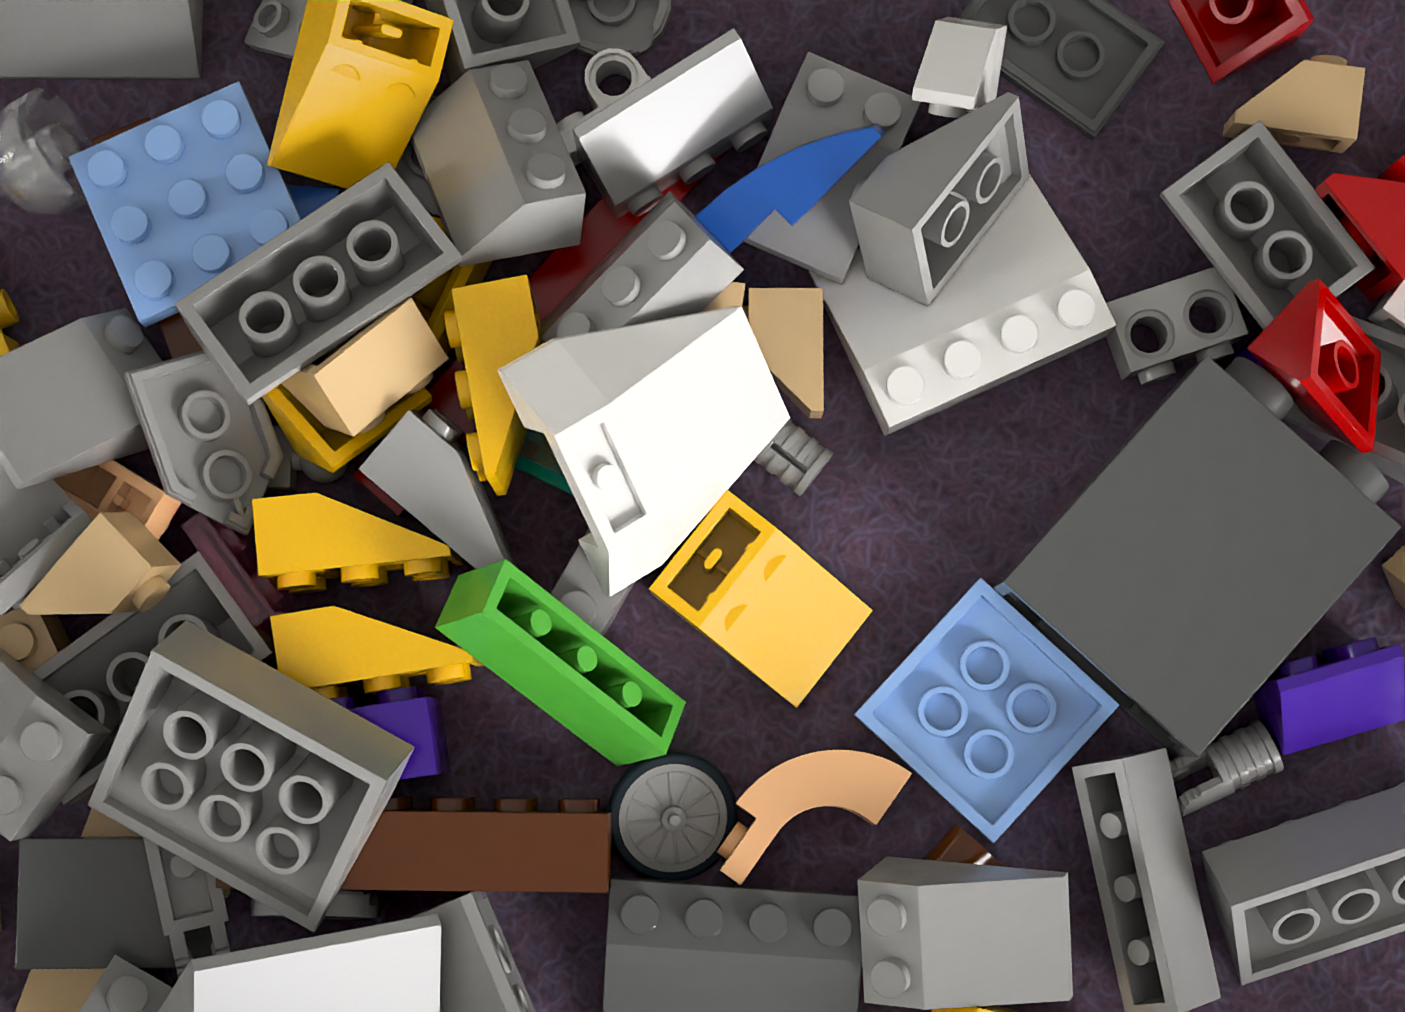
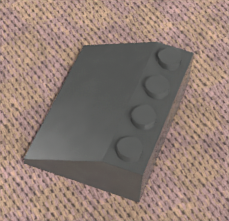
[603,876,862,1012]

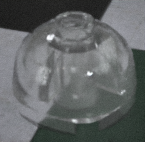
[0,88,91,215]

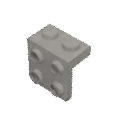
[0,465,93,616]

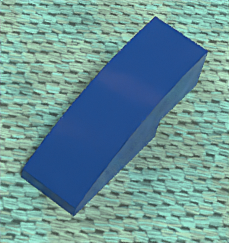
[695,123,886,253]

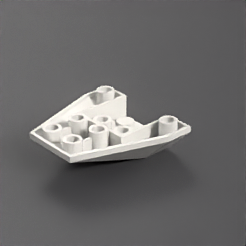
[497,306,790,597]

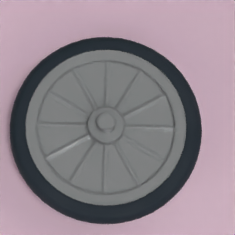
[607,751,737,881]

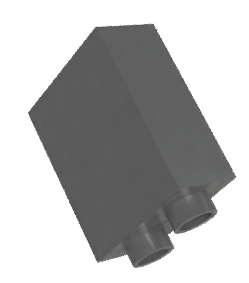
[992,356,1402,757]

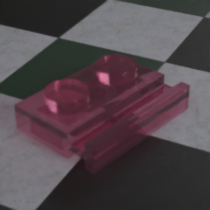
[181,512,287,632]

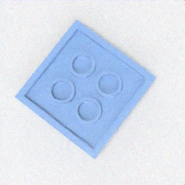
[68,81,302,327]
[854,578,1119,843]

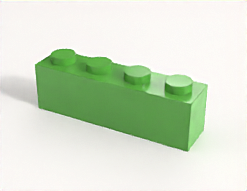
[435,559,686,766]

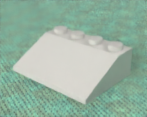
[809,174,1116,436]

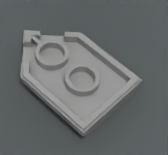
[123,350,283,535]

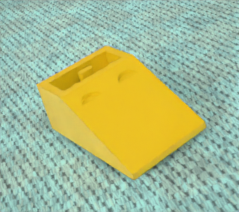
[267,0,454,189]
[444,275,544,496]
[649,490,873,708]
[252,493,463,594]
[270,606,485,699]

